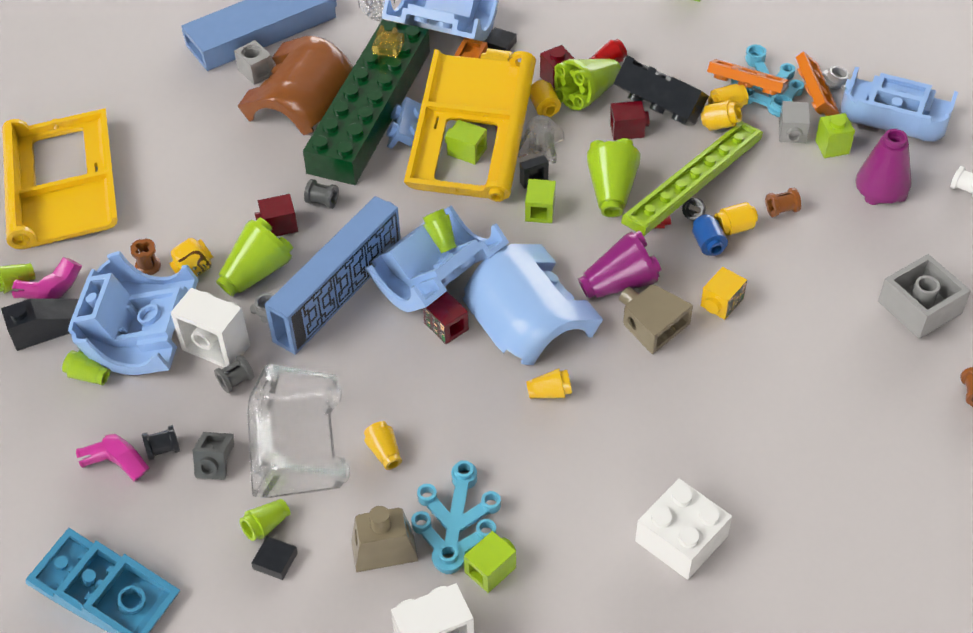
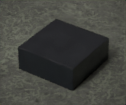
[484,27,517,51]
[520,155,549,189]
[251,536,298,580]

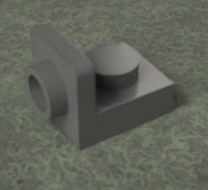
[192,432,235,480]

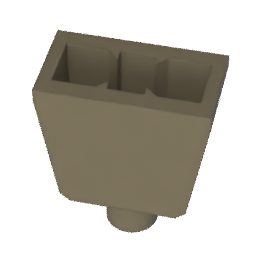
[619,285,693,354]
[351,506,418,572]

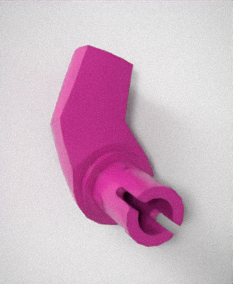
[12,257,82,299]
[76,434,150,482]

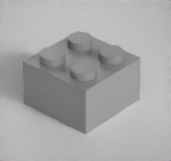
[878,254,971,339]

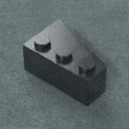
[613,55,709,125]

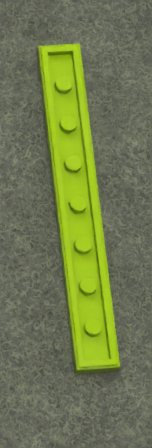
[621,121,763,236]

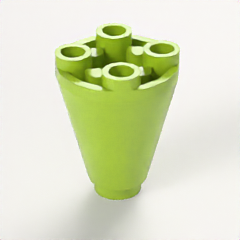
[554,59,621,110]
[587,138,641,217]
[216,217,293,297]

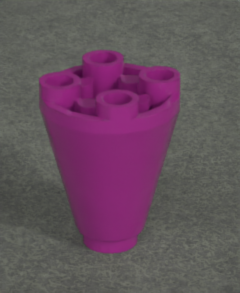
[855,129,911,205]
[578,231,662,299]

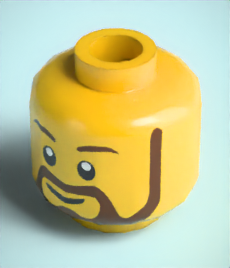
[169,238,214,277]

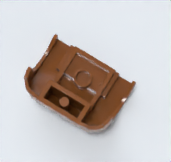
[238,36,353,135]

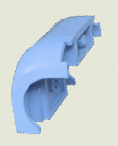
[382,0,499,41]
[841,66,958,142]
[365,205,509,312]
[463,244,603,365]
[68,251,199,375]

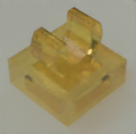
[372,25,405,58]

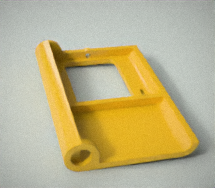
[404,49,536,202]
[2,108,118,249]

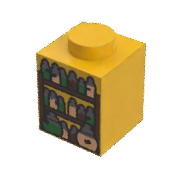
[700,266,747,320]

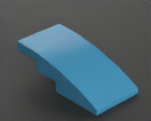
[26,527,180,633]

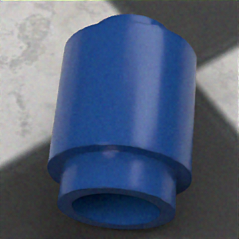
[692,214,728,256]

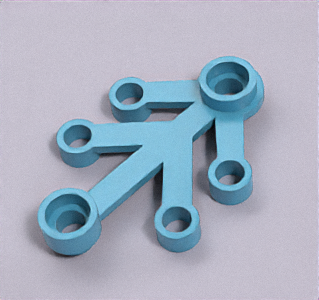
[731,44,804,117]
[411,461,501,574]

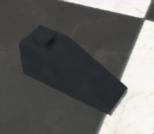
[1,299,79,351]

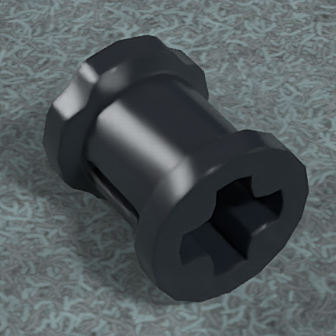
[142,425,180,461]

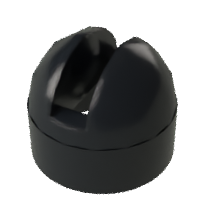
[682,198,706,220]

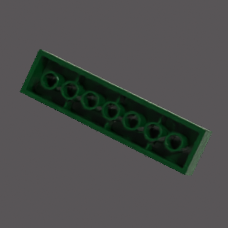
[303,20,430,185]

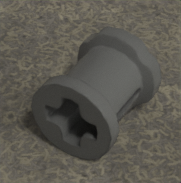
[304,179,339,209]
[214,355,255,393]

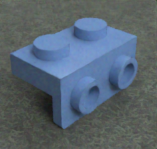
[386,97,422,149]

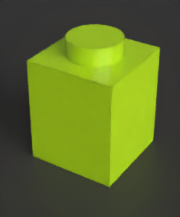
[815,113,855,158]
[445,120,487,165]
[525,179,556,224]
[464,531,516,593]

